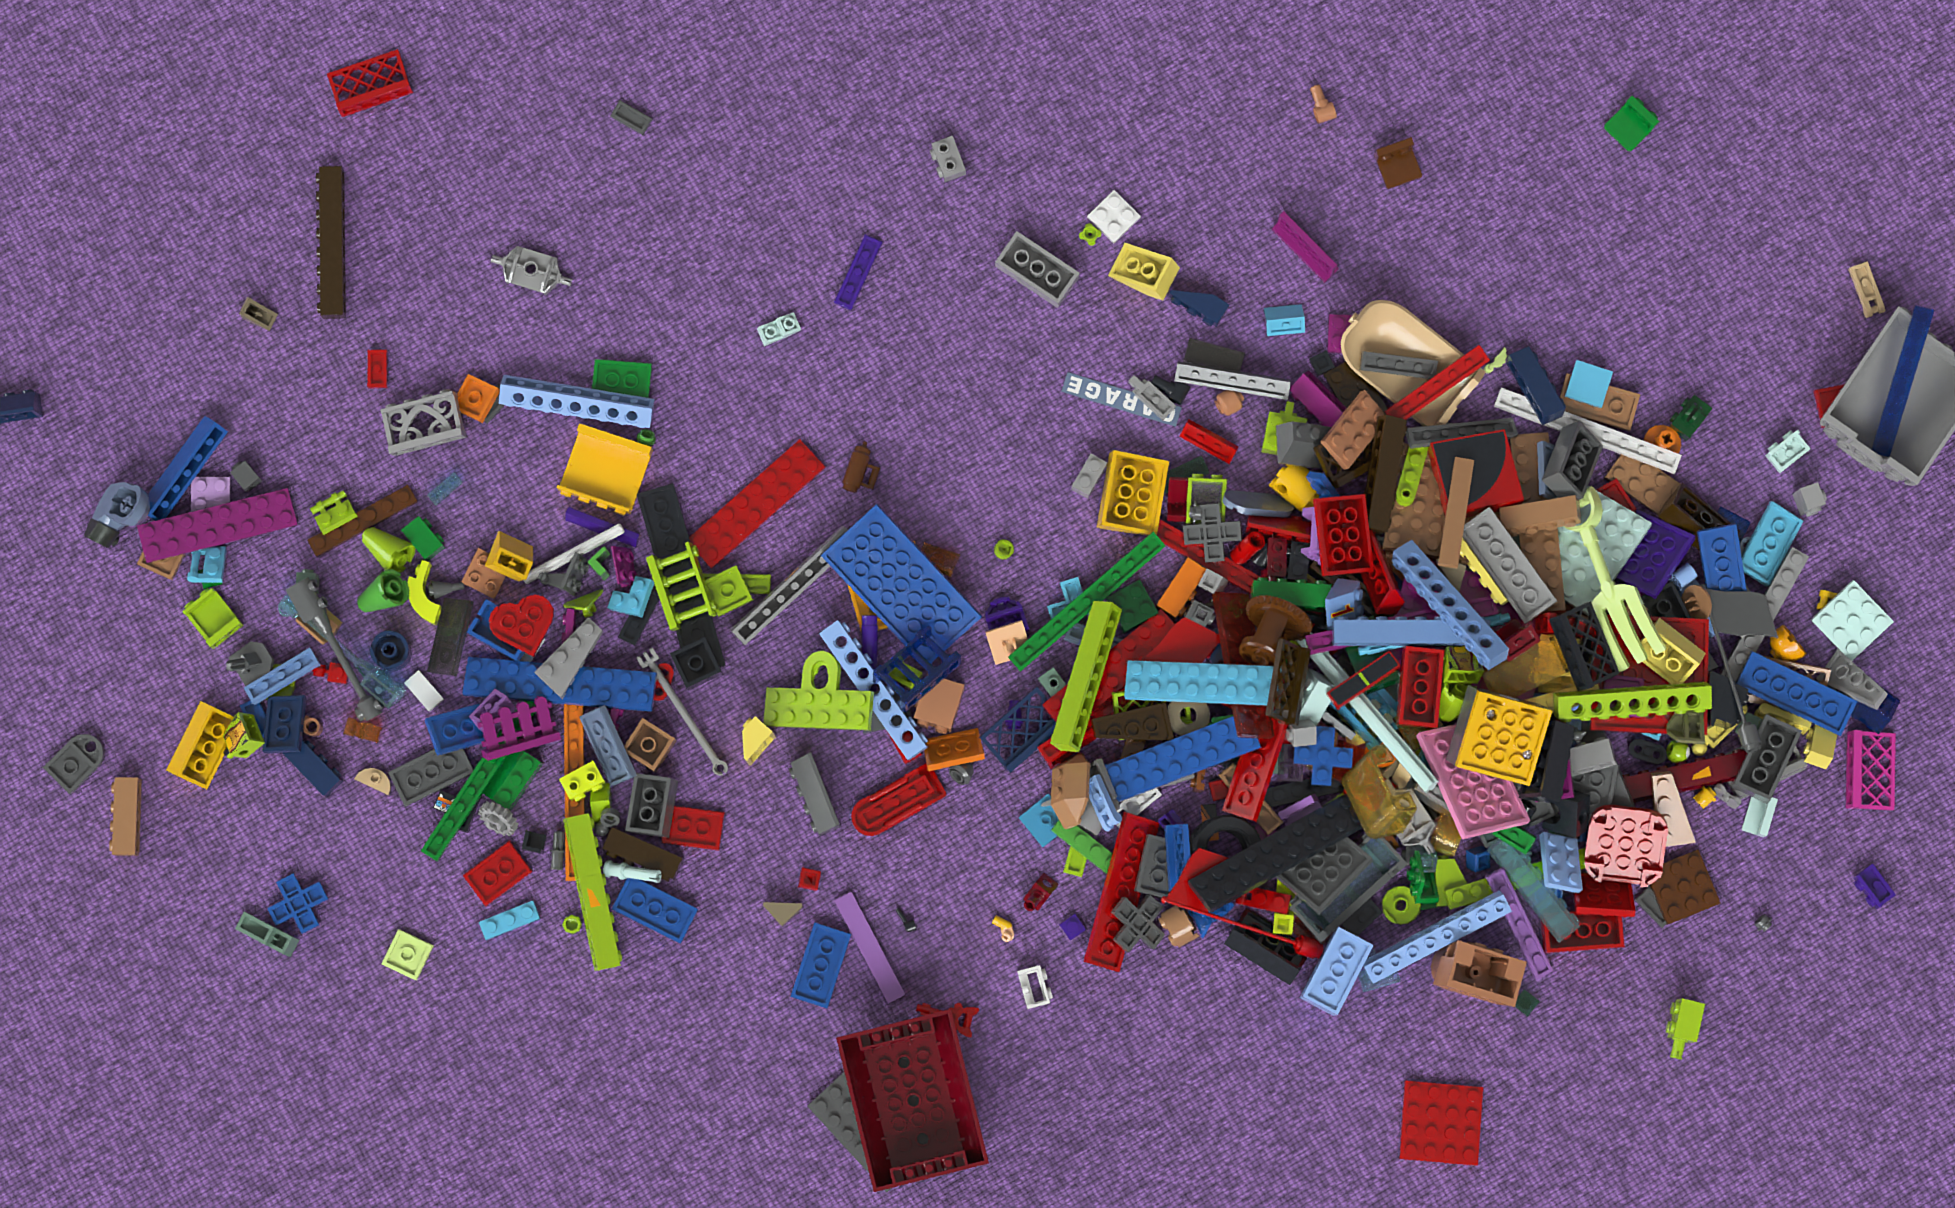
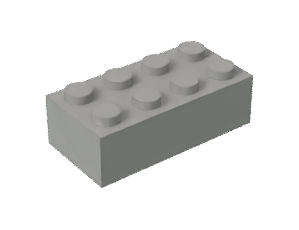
[995,231,1080,308]

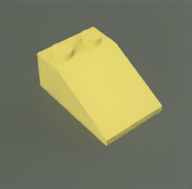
[1108,243,1180,300]

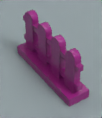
[477,696,561,761]

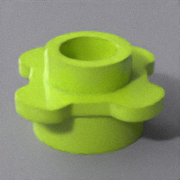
[1079,223,1102,246]

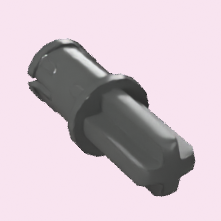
[550,831,565,870]

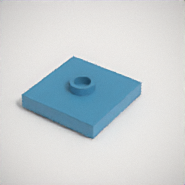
[1019,794,1058,847]

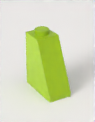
[1433,855,1475,907]

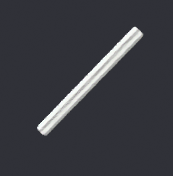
[523,524,624,584]

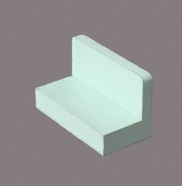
[1742,797,1778,837]

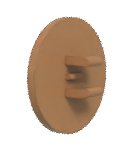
[1681,585,1712,619]

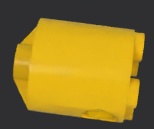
[1268,464,1319,512]

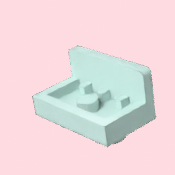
[1765,430,1810,473]

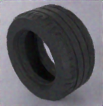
[1189,815,1261,857]

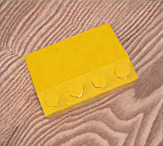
[1097,450,1169,535]

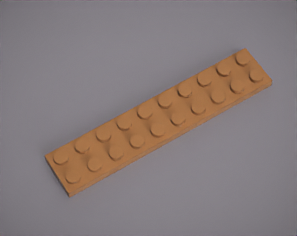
[1510,432,1565,614]

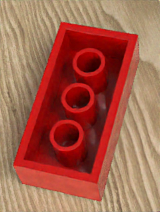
[1396,646,1444,729]
[1540,911,1625,954]

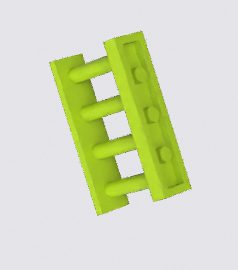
[646,542,718,631]

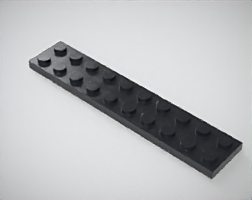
[637,483,726,668]
[1188,794,1371,913]

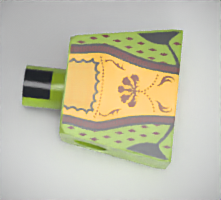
[1442,646,1484,683]
[223,712,265,759]

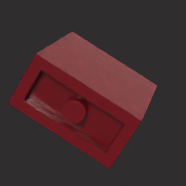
[1494,618,1541,662]

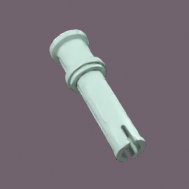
[603,860,662,883]

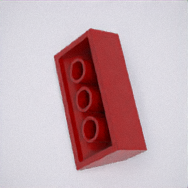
[1360,530,1405,614]

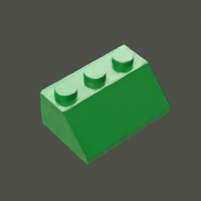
[483,751,543,811]

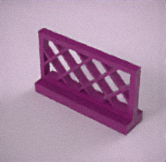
[1272,211,1339,283]

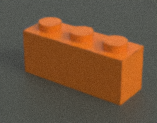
[1156,558,1206,620]

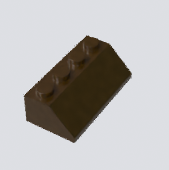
[1658,482,1740,551]

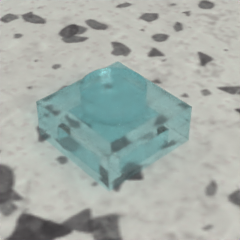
[1420,852,1438,873]

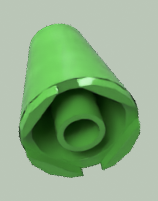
[357,569,409,613]

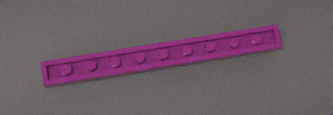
[1305,596,1499,655]

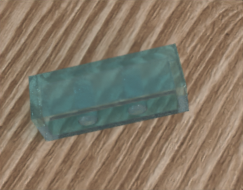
[427,472,463,506]

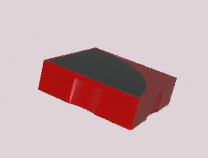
[1428,429,1524,518]

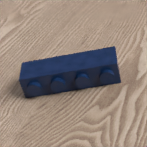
[1506,346,1566,425]
[282,739,343,798]

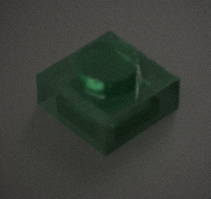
[1515,989,1540,1017]

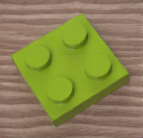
[705,565,753,617]

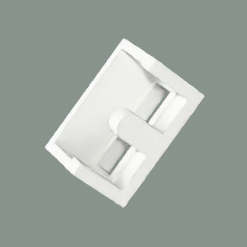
[1017,965,1053,1009]

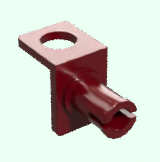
[1024,873,1059,911]

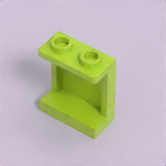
[182,588,244,649]

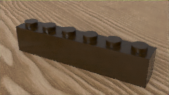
[1365,415,1407,534]

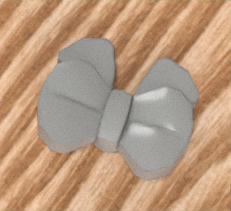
[1713,783,1741,809]

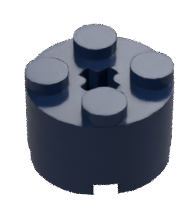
[370,630,412,671]

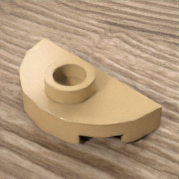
[354,768,391,795]

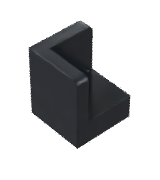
[522,830,547,854]

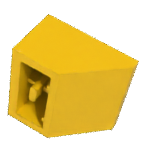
[485,531,533,581]

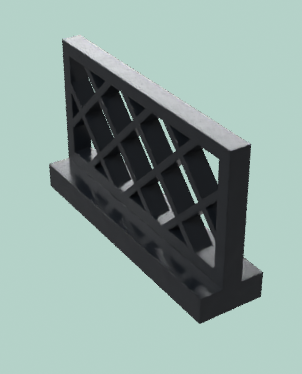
[1549,601,1620,691]

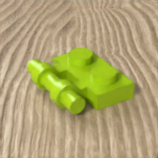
[310,490,358,535]

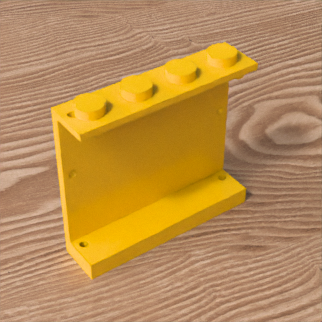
[556,423,653,516]

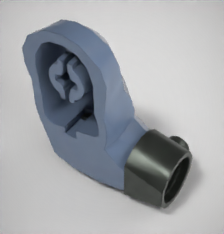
[84,482,150,548]

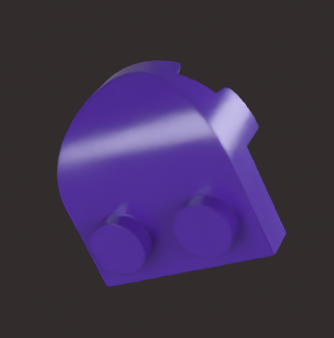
[985,597,1029,632]

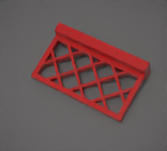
[327,49,413,117]

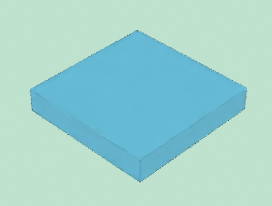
[1564,360,1613,408]

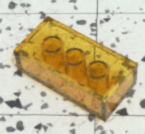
[1482,636,1570,698]

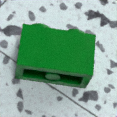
[401,516,445,562]

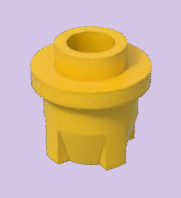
[1693,786,1717,809]

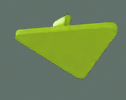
[563,589,603,617]

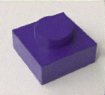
[1059,914,1086,941]

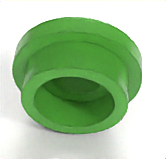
[636,429,656,446]

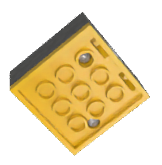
[1446,685,1552,786]

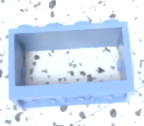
[1299,927,1373,1016]

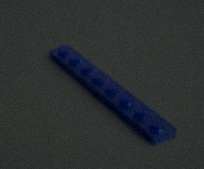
[1871,304,1935,457]

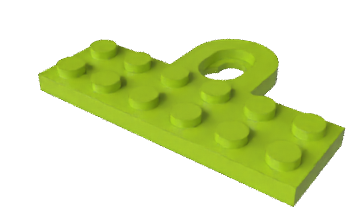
[763,651,874,731]

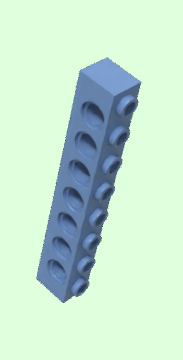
[1392,540,1509,670]

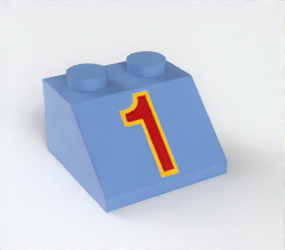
[1325,578,1364,631]

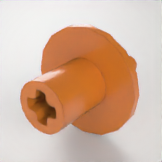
[1643,425,1681,453]

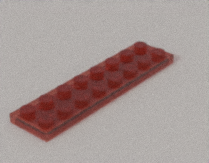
[1212,592,1275,739]

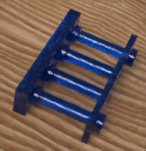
[873,626,961,712]

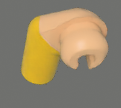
[992,915,1014,942]

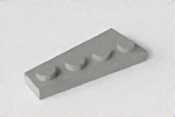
[534,617,603,700]
[1816,649,1888,710]

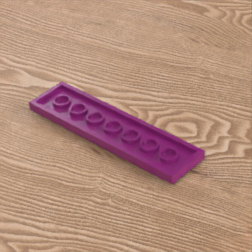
[137,488,298,563]

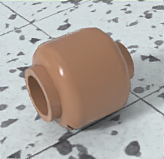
[1214,390,1244,416]

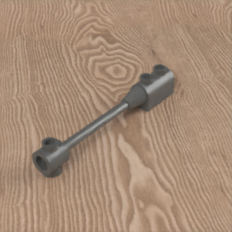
[285,577,384,722]

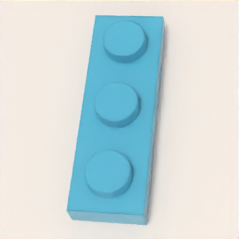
[479,901,541,940]

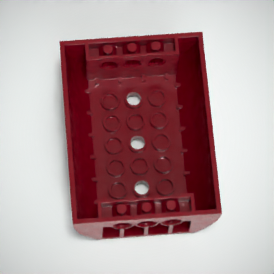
[836,1009,989,1192]

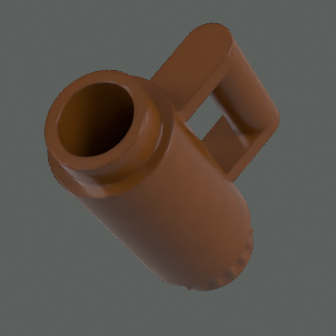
[842,441,880,493]

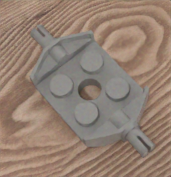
[491,246,573,295]
[1380,778,1437,854]

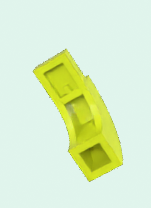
[408,560,443,626]

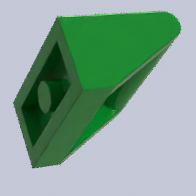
[1492,826,1537,855]

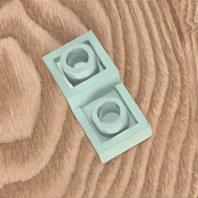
[757,312,801,346]

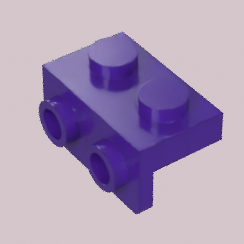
[1853,863,1896,909]

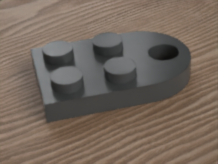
[43,734,105,795]

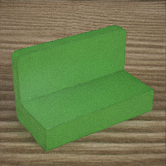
[588,546,610,581]

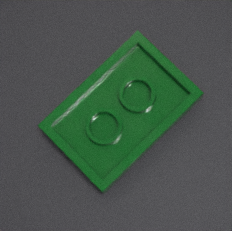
[592,359,652,398]

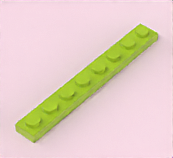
[1444,848,1585,910]

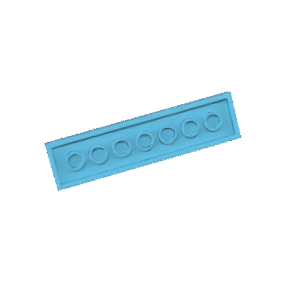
[1124,660,1282,705]

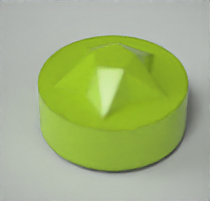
[994,539,1014,560]

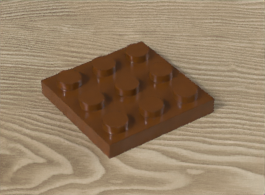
[1650,850,1721,925]

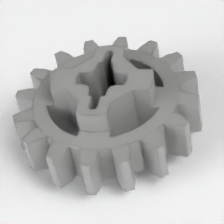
[478,801,519,836]

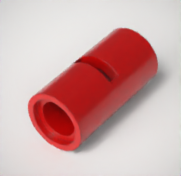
[1230,531,1265,565]

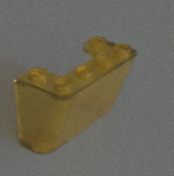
[1341,744,1417,839]

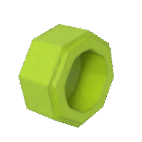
[562,915,582,934]

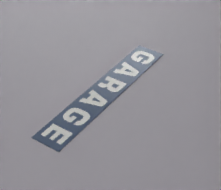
[1061,372,1182,427]

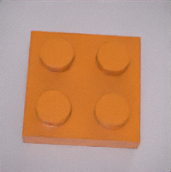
[450,374,500,423]

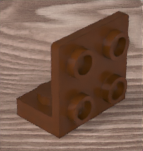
[1374,137,1422,189]

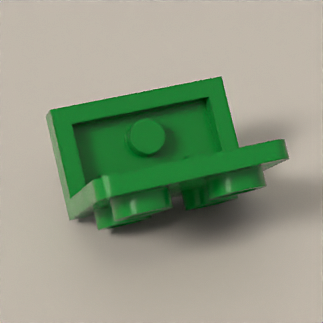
[1604,96,1659,152]
[1407,850,1439,904]

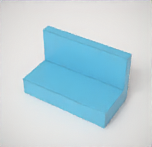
[1264,304,1305,336]

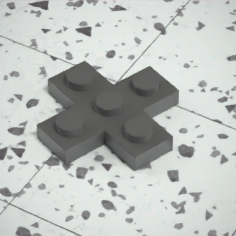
[1183,503,1243,562]
[1111,894,1166,952]

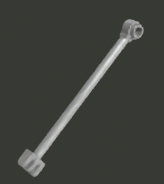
[636,647,728,776]

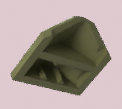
[1666,710,1705,744]

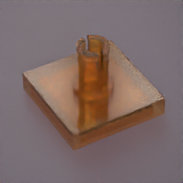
[921,542,960,577]

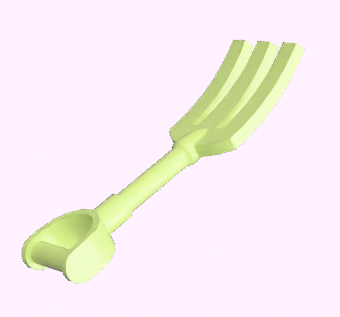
[1564,486,1667,673]

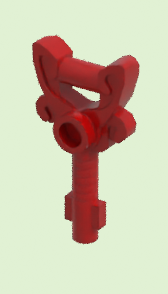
[916,1003,979,1038]

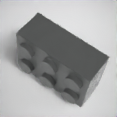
[625,773,678,838]

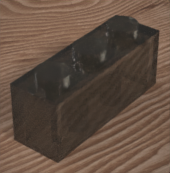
[1183,338,1245,371]

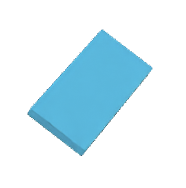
[1741,501,1803,587]

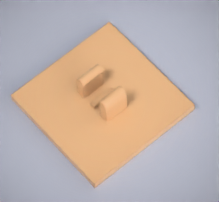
[985,620,1028,665]

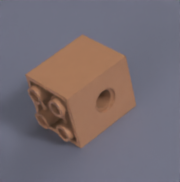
[914,673,965,735]

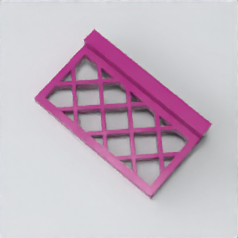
[1846,730,1896,811]

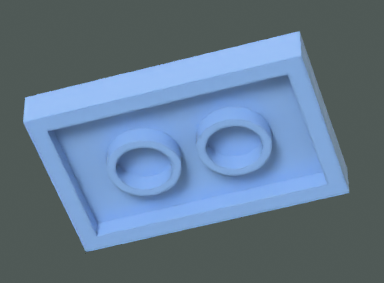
[1539,832,1583,893]

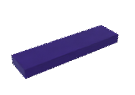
[834,234,883,311]
[565,507,639,548]

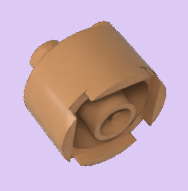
[1158,905,1200,948]

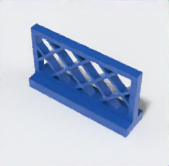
[1164,824,1190,892]

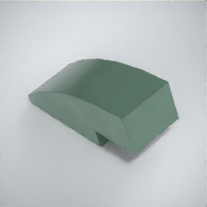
[235,912,299,957]

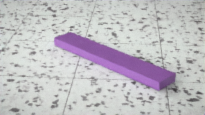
[1485,867,1553,980]
[834,892,905,1004]

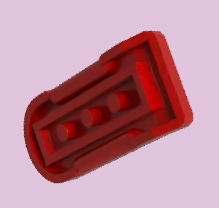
[851,763,946,836]

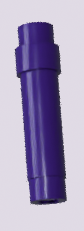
[860,615,878,692]

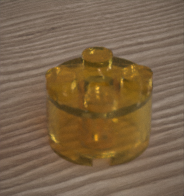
[1430,813,1461,858]

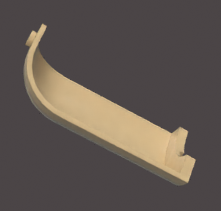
[1341,300,1486,426]

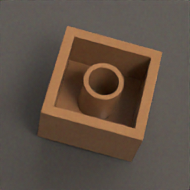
[624,718,677,773]

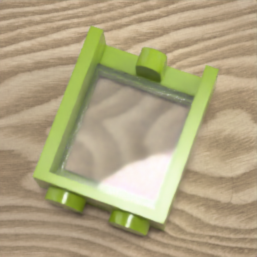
[1185,474,1227,524]

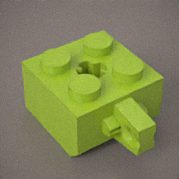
[1261,401,1307,455]

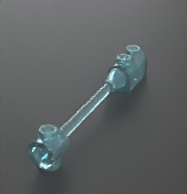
[278,594,406,709]

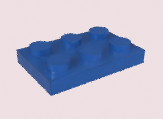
[424,704,485,756]

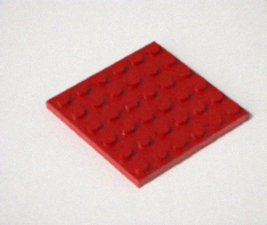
[1590,615,1709,736]

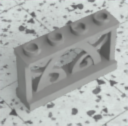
[380,389,467,456]

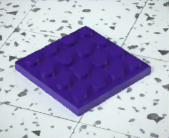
[1615,509,1695,599]

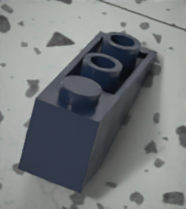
[1169,290,1229,327]

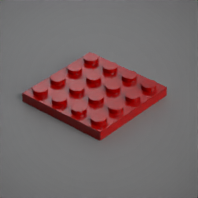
[1399,1081,1483,1166]

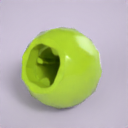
[1666,740,1690,763]

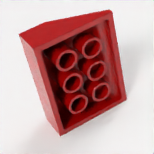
[1313,494,1374,576]
[1244,515,1312,544]

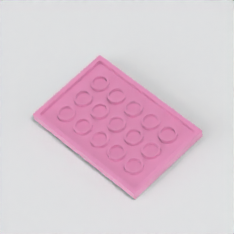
[1416,724,1531,839]

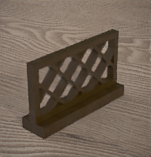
[1313,437,1374,489]
[1266,638,1311,726]

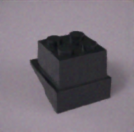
[1707,671,1749,730]

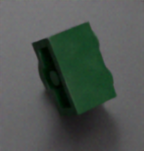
[1669,395,1713,441]

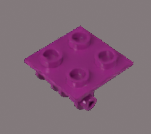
[611,546,637,588]

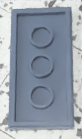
[579,705,637,787]

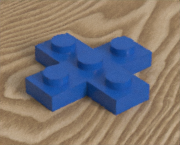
[1293,726,1353,786]
[267,873,329,934]

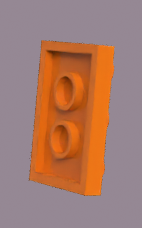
[924,728,985,771]

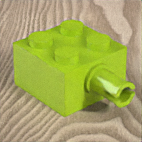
[1666,998,1705,1060]

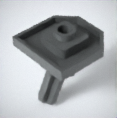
[226,641,275,686]

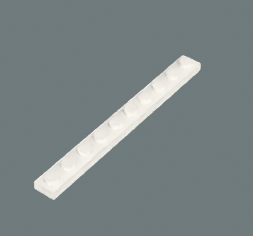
[1494,388,1682,474]

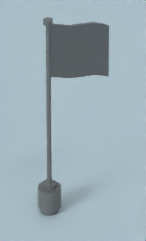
[1700,584,1778,753]

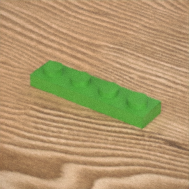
[1050,819,1113,874]

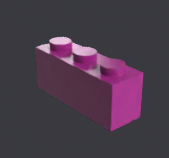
[1290,370,1347,427]

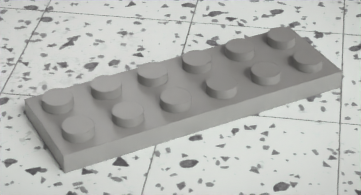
[1463,507,1558,624]

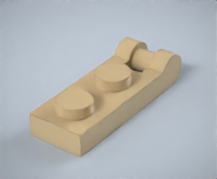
[1848,261,1885,318]

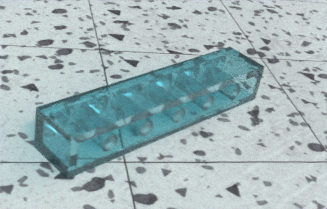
[1487,839,1580,943]

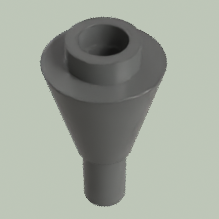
[428,581,464,599]

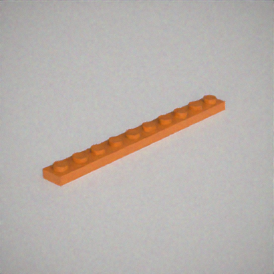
[564,704,585,881]

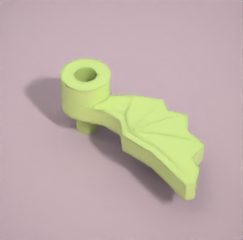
[1484,347,1507,374]

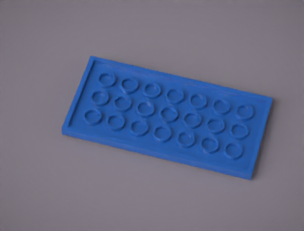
[821,504,982,667]

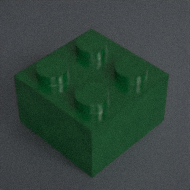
[1106,580,1158,634]

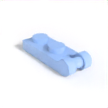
[1089,774,1122,831]

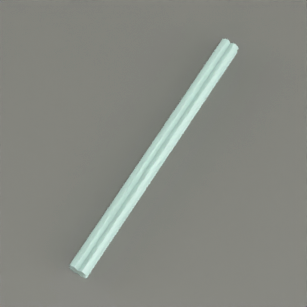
[1297,632,1439,793]

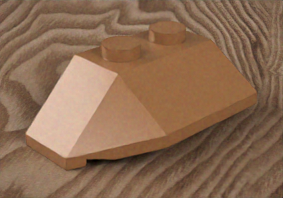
[1051,752,1090,829]

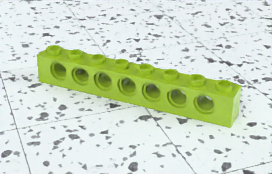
[1553,682,1712,722]

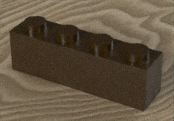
[602,827,684,882]

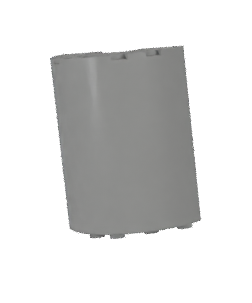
[1820,306,1955,486]

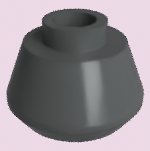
[949,762,974,785]

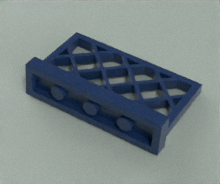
[979,686,1056,773]

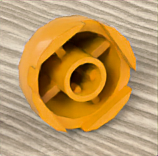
[1770,625,1807,662]

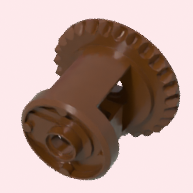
[1239,595,1313,666]

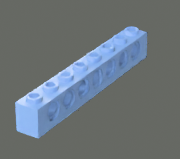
[499,375,655,428]
[819,620,928,760]
[1363,890,1512,984]

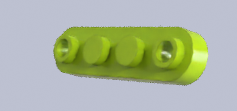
[1395,446,1429,506]

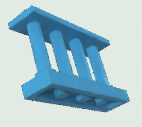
[1328,671,1409,755]

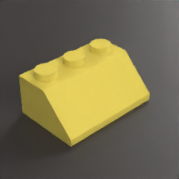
[1640,618,1706,684]
[742,717,776,766]

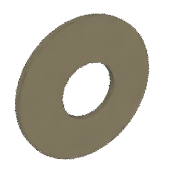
[1167,701,1210,736]

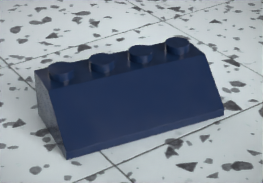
[0,389,43,424]

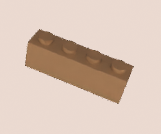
[1499,495,1582,537]
[109,777,142,856]

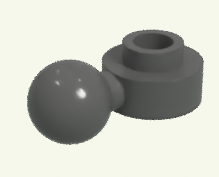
[594,808,620,836]

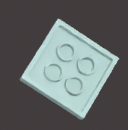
[1811,580,1894,661]

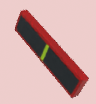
[1326,650,1401,710]

